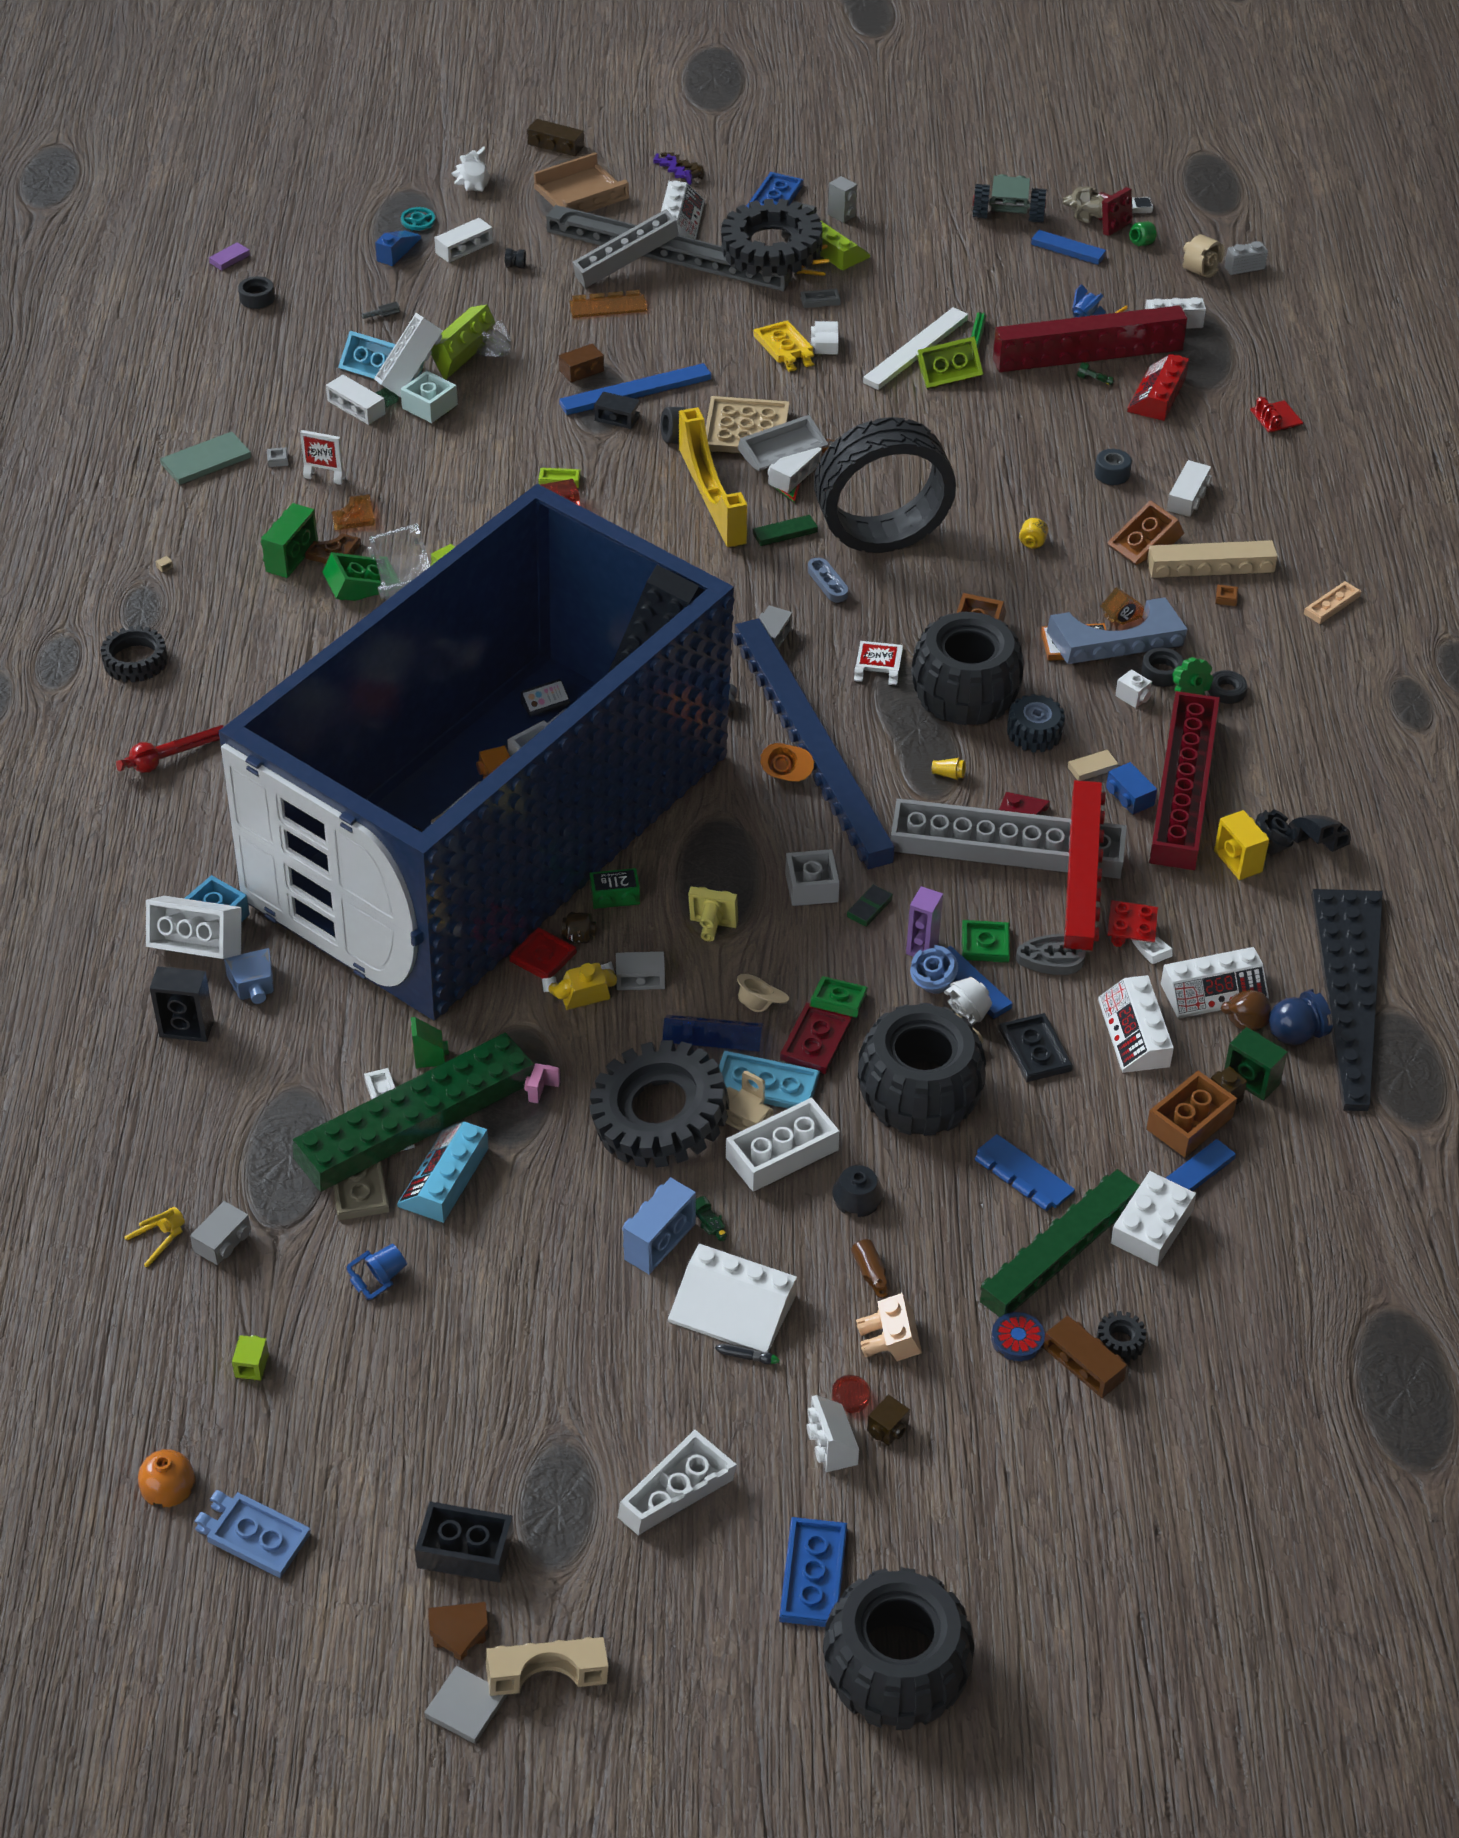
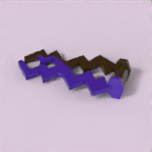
[653,152,704,185]

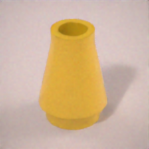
[932,758,966,780]

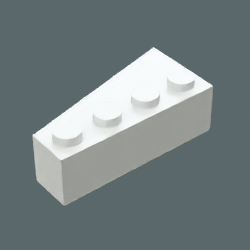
[617,1430,737,1535]

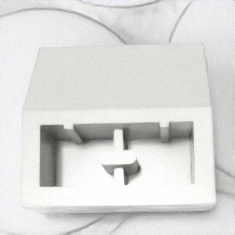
[807,1395,859,1472]

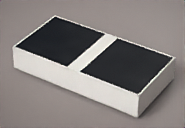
[1132,197,1153,214]

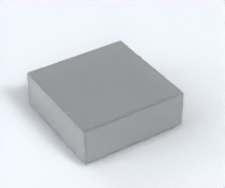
[267,447,288,467]

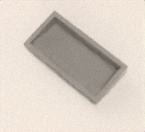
[738,415,829,471]

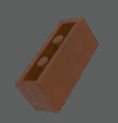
[1043,1315,1127,1398]

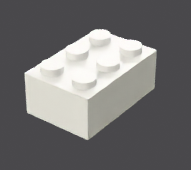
[1111,1171,1196,1267]

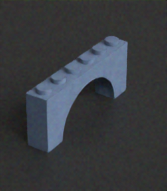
[1047,597,1187,664]

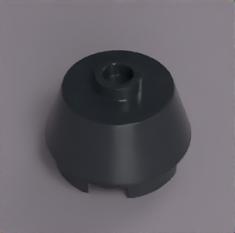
[1255,809,1298,855]
[832,1165,883,1217]

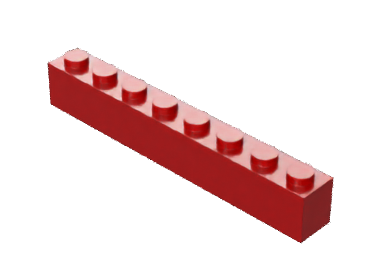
[1064,780,1106,950]

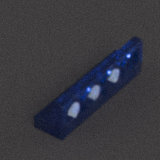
[662,1014,764,1051]

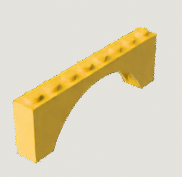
[679,407,747,547]

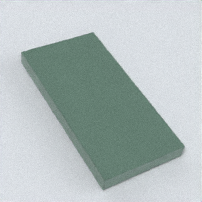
[160,431,251,485]

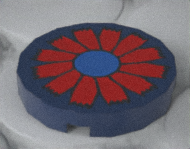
[991,1312,1045,1361]

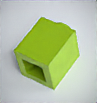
[232,1335,269,1381]

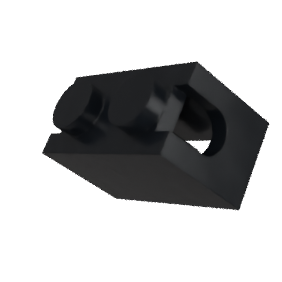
[594,391,640,429]

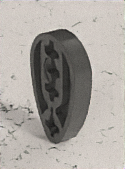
[1016,934,1086,975]

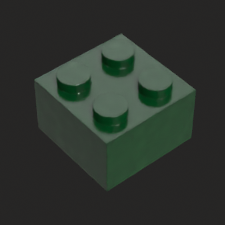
[1224,1027,1288,1101]

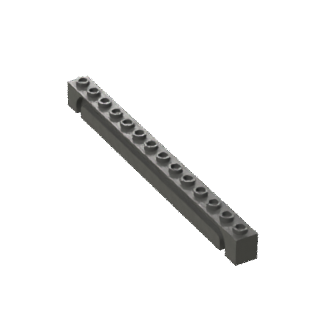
[546,205,792,291]

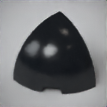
[1289,815,1351,852]

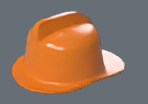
[760,743,814,782]

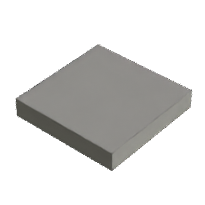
[424,1666,507,1744]

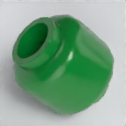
[1129,221,1157,246]

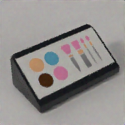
[521,679,570,717]

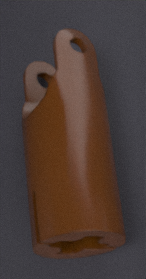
[851,1239,889,1298]

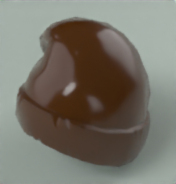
[1221,990,1272,1031]

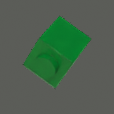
[411,1017,449,1068]

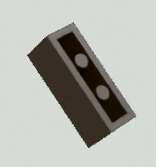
[527,119,584,156]

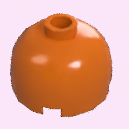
[138,1449,196,1507]

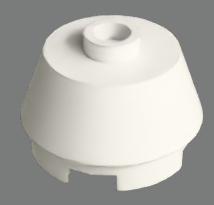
[944,977,992,1025]

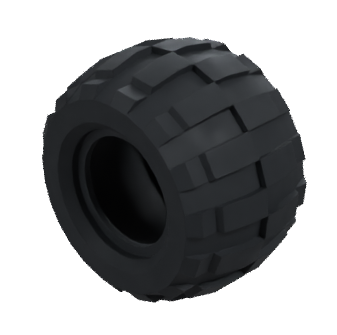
[911,612,1024,725]
[857,1003,986,1136]
[823,1567,975,1730]

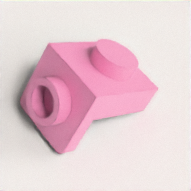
[525,1063,560,1103]

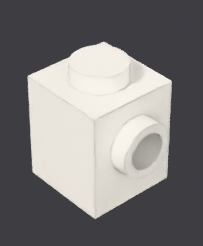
[1115,669,1152,708]

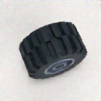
[1007,694,1065,753]

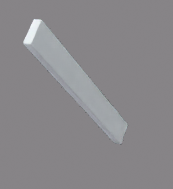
[863,307,968,390]

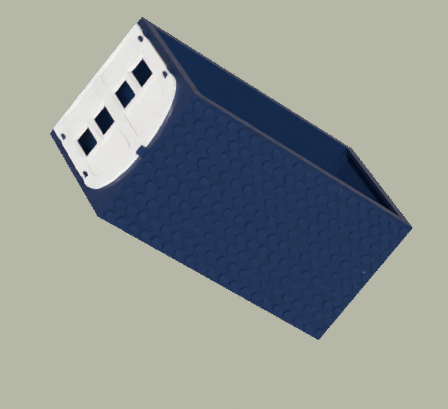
[219,484,735,1021]

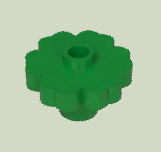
[1173,657,1213,695]

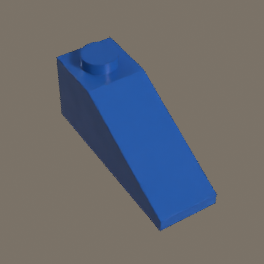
[375,230,421,266]

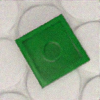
[961,920,1010,963]
[810,976,868,1018]

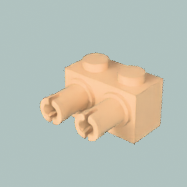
[856,1293,922,1361]

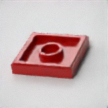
[509,927,577,979]

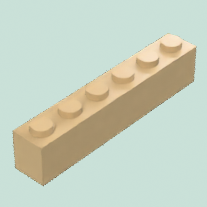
[1147,540,1278,578]

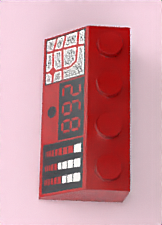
[1127,354,1189,421]

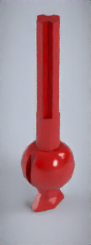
[116,725,224,773]

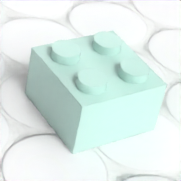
[400,371,458,423]

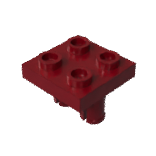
[1098,187,1133,236]

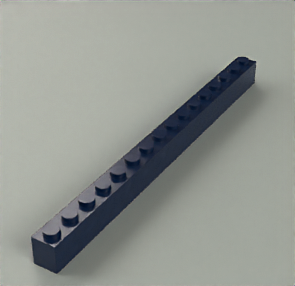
[733,618,895,870]

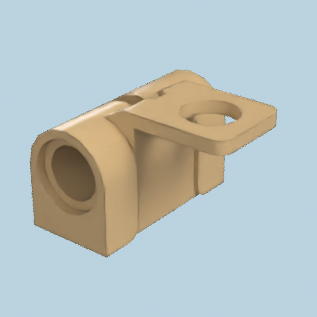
[726,1071,774,1131]

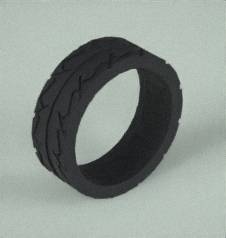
[814,417,956,553]

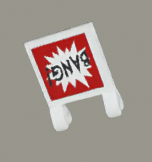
[300,430,346,485]
[854,641,903,685]

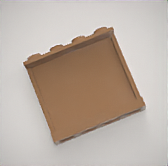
[534,152,629,213]

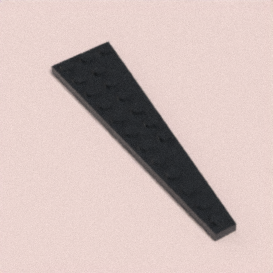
[1311,889,1383,1111]

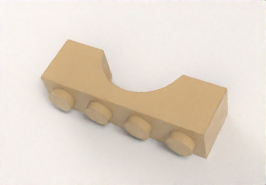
[486,1637,608,1696]

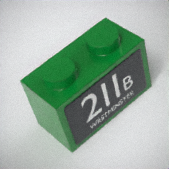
[590,868,640,909]

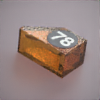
[1100,587,1145,625]

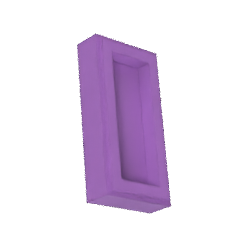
[209,242,250,270]

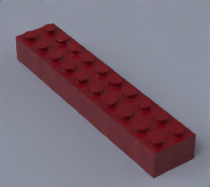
[993,305,1188,372]
[1149,691,1220,870]

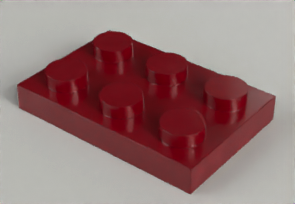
[780,1002,852,1074]

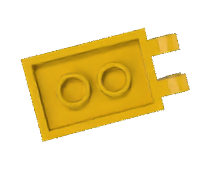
[753,320,814,372]

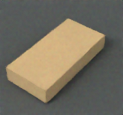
[1068,750,1118,781]

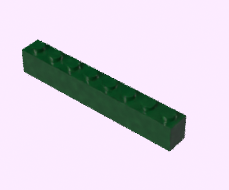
[980,1169,1140,1317]

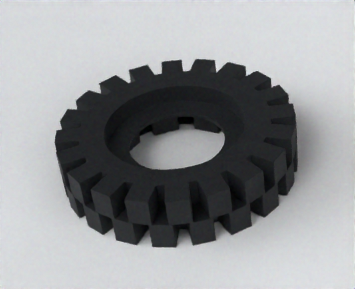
[721,199,822,277]
[589,1040,729,1168]

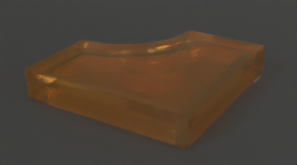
[331,494,375,530]

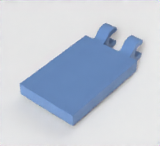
[195,1490,311,1578]

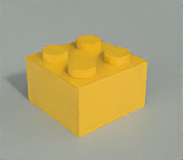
[1214,810,1269,880]

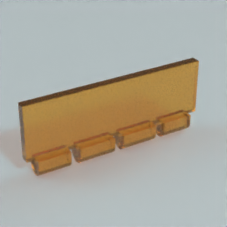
[569,290,647,318]

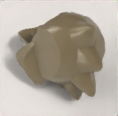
[1063,187,1104,223]

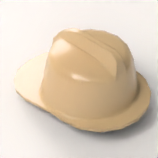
[737,974,789,1012]

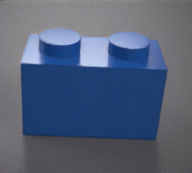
[1106,762,1157,815]

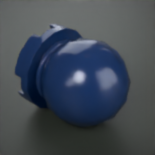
[1269,989,1333,1046]

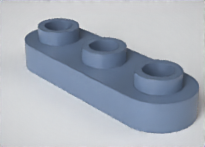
[808,558,848,603]

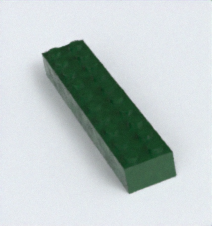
[292,1032,534,1192]

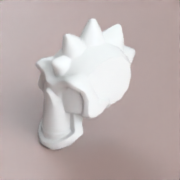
[451,146,490,192]

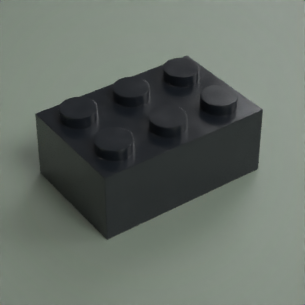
[149,966,214,1042]
[415,1501,514,1583]

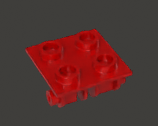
[1250,397,1303,432]
[1107,900,1158,947]

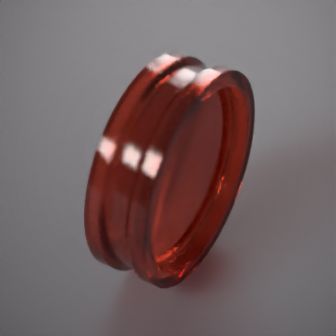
[832,1375,870,1413]

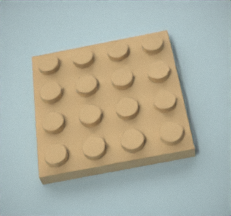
[706,396,789,453]

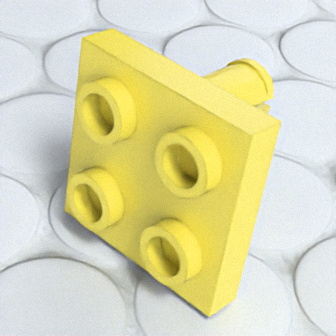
[688,886,738,941]

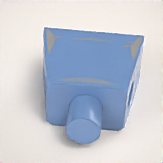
[224,948,274,1004]

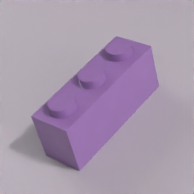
[906,886,943,957]

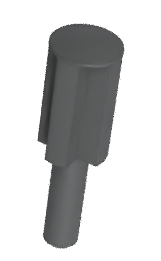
[361,301,400,319]

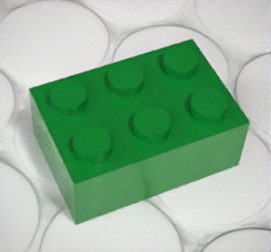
[261,503,318,578]

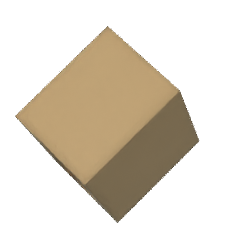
[156,556,173,573]

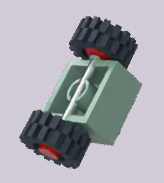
[973,174,1047,223]

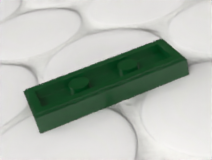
[753,515,818,546]

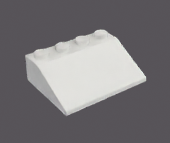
[668,1244,797,1353]

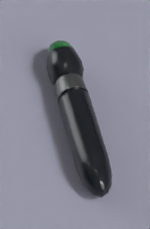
[715,1344,780,1364]

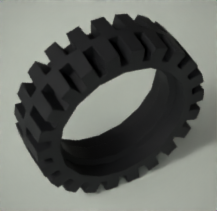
[101,626,168,683]

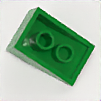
[322,552,401,601]

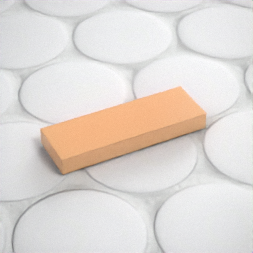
[1304,581,1361,624]

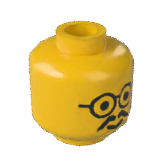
[1019,518,1048,549]

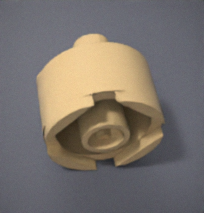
[1183,234,1225,278]

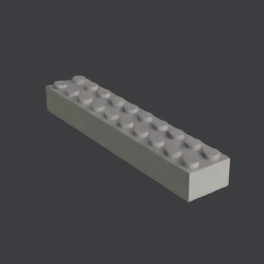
[891,798,1127,879]

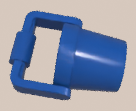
[347,1243,407,1300]

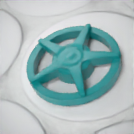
[401,207,435,231]

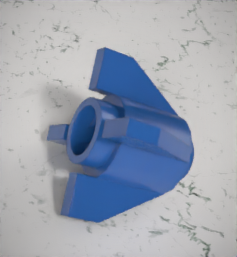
[1072,284,1106,318]

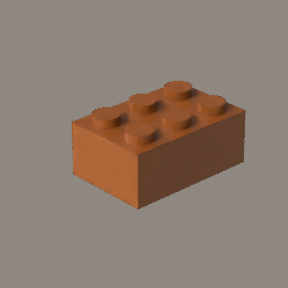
[1146,1070,1237,1158]

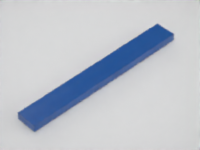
[559,363,711,415]

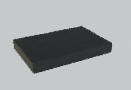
[999,1013,1073,1082]

